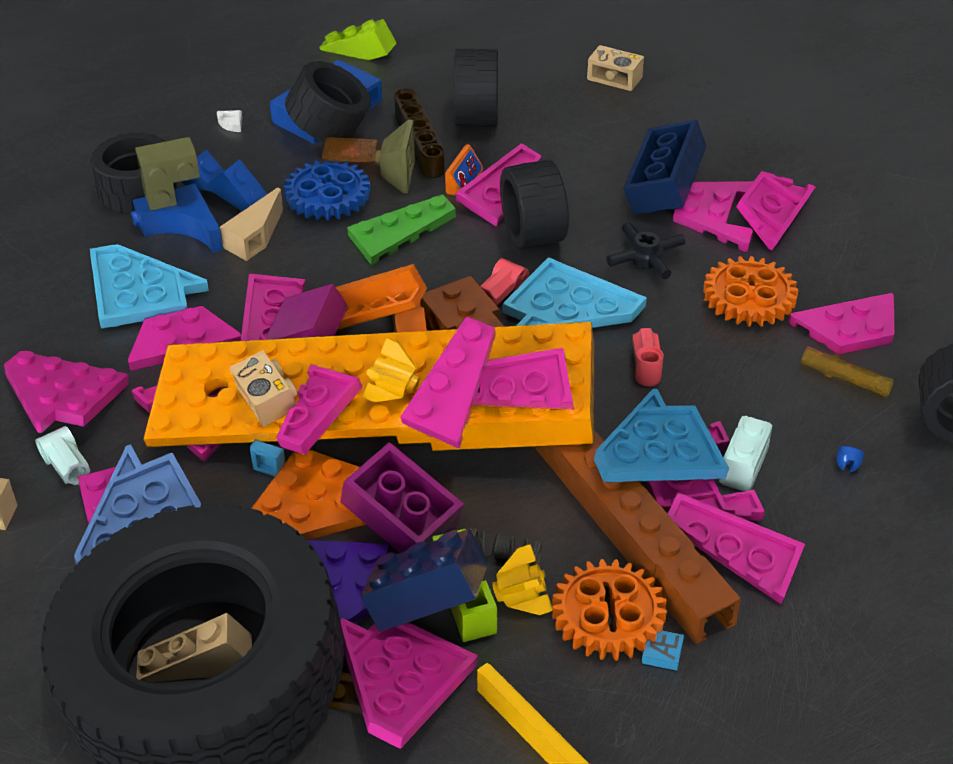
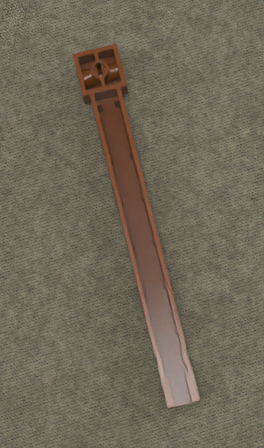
[420,276,741,645]

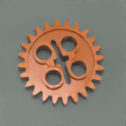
[703,256,798,327]
[552,559,667,660]

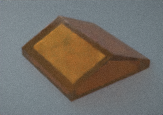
[322,137,381,162]

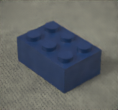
[360,528,488,632]

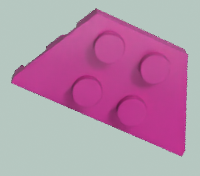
[736,171,816,251]
[789,293,894,355]
[128,306,241,371]

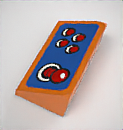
[445,144,483,196]

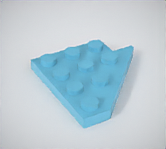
[90,244,209,329]
[503,257,647,328]

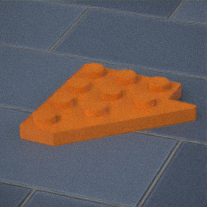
[251,450,366,540]

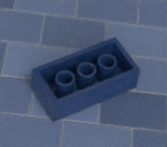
[623,120,707,214]

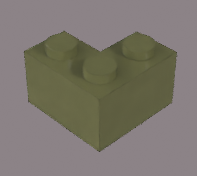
[135,137,200,211]

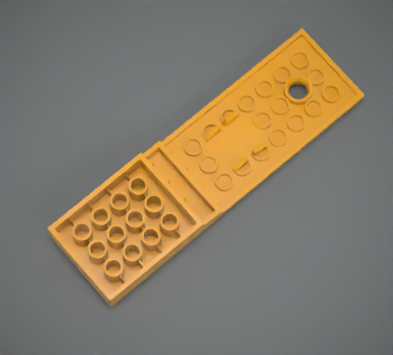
[144,322,595,451]

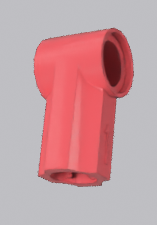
[480,258,529,305]
[632,328,664,387]

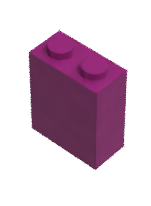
[265,284,348,340]

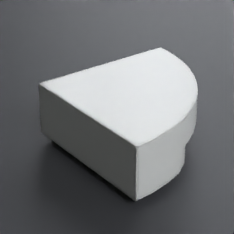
[217,110,243,132]

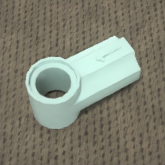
[35,426,90,486]

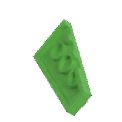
[347,194,456,265]

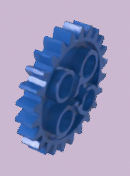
[284,159,371,221]

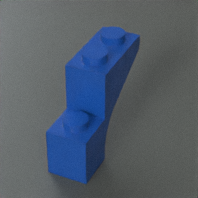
[181,149,267,211]

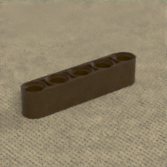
[394,88,445,178]

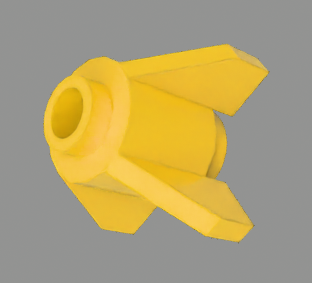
[363,338,420,402]
[492,544,552,615]

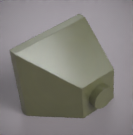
[376,120,415,194]

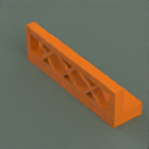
[336,264,427,330]

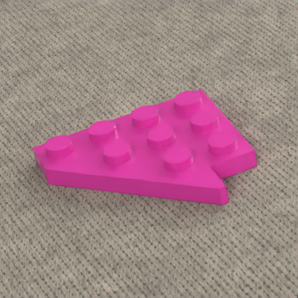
[4,351,129,433]
[340,618,478,749]

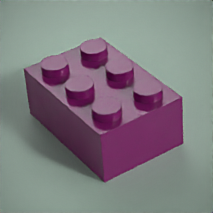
[340,442,464,553]

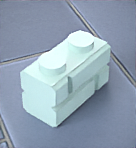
[719,416,773,491]

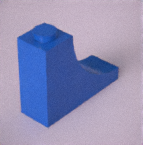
[131,183,223,253]

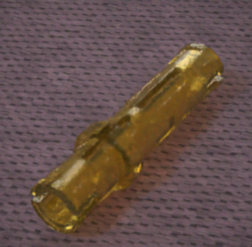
[801,346,894,398]

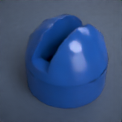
[836,446,864,472]

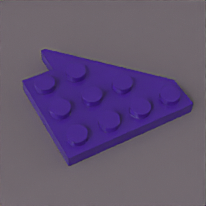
[307,540,389,624]

